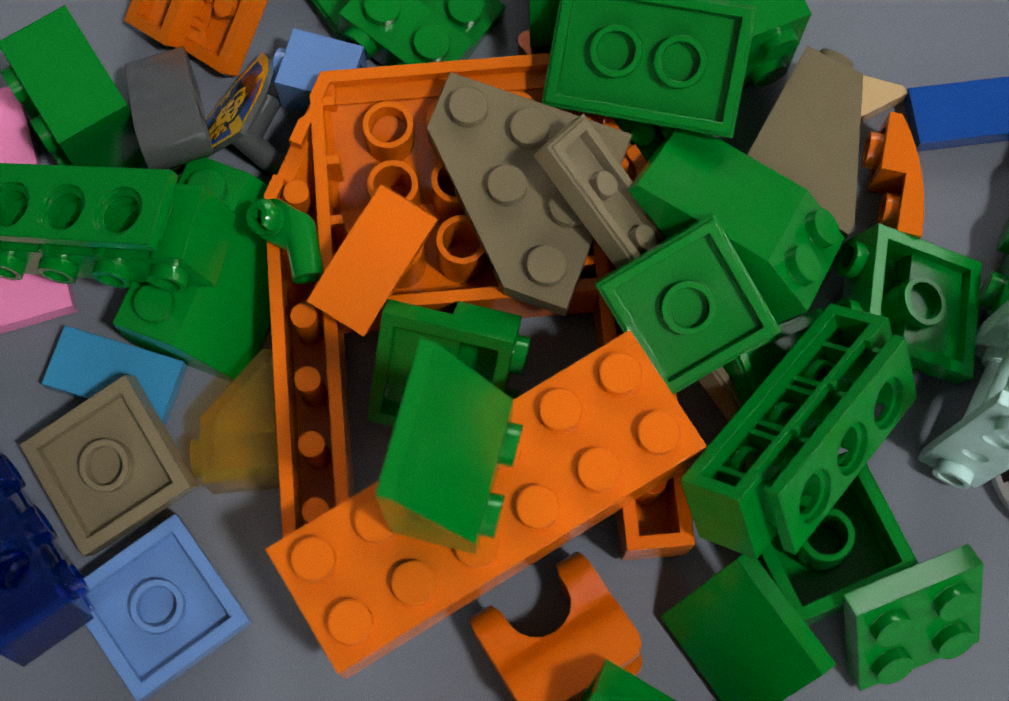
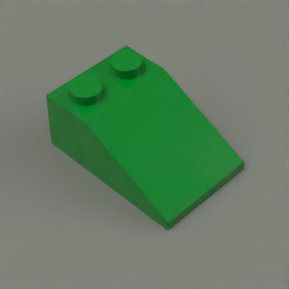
[628,128,845,324]
[375,338,523,554]

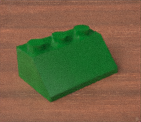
[113,157,271,387]

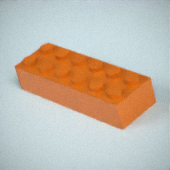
[265,330,707,679]

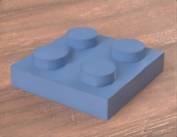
[64,513,254,701]

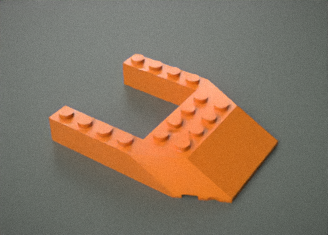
[264,53,695,561]

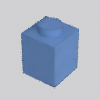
[271,28,368,114]

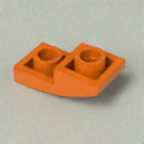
[861,111,924,239]
[307,184,439,337]

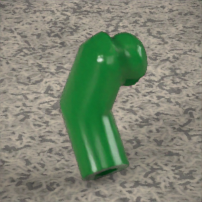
[246,198,324,284]

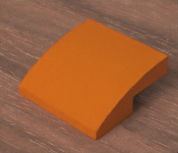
[124,0,268,76]

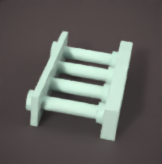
[917,300,1009,489]

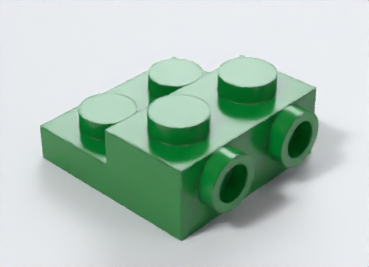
[338,0,506,66]
[835,223,982,384]
[367,299,531,427]

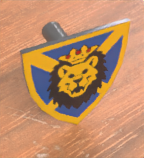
[174,52,285,177]

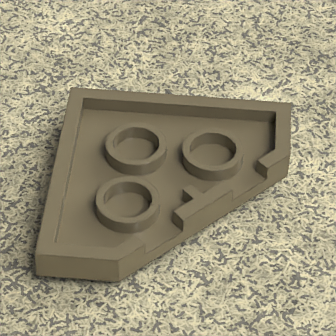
[427,72,632,316]

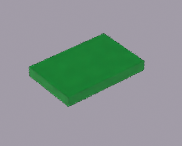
[542,0,758,139]

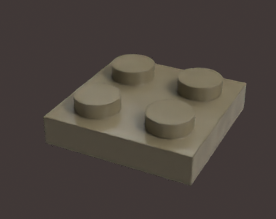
[19,375,199,557]

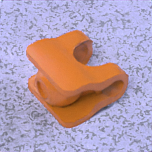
[469,552,643,701]

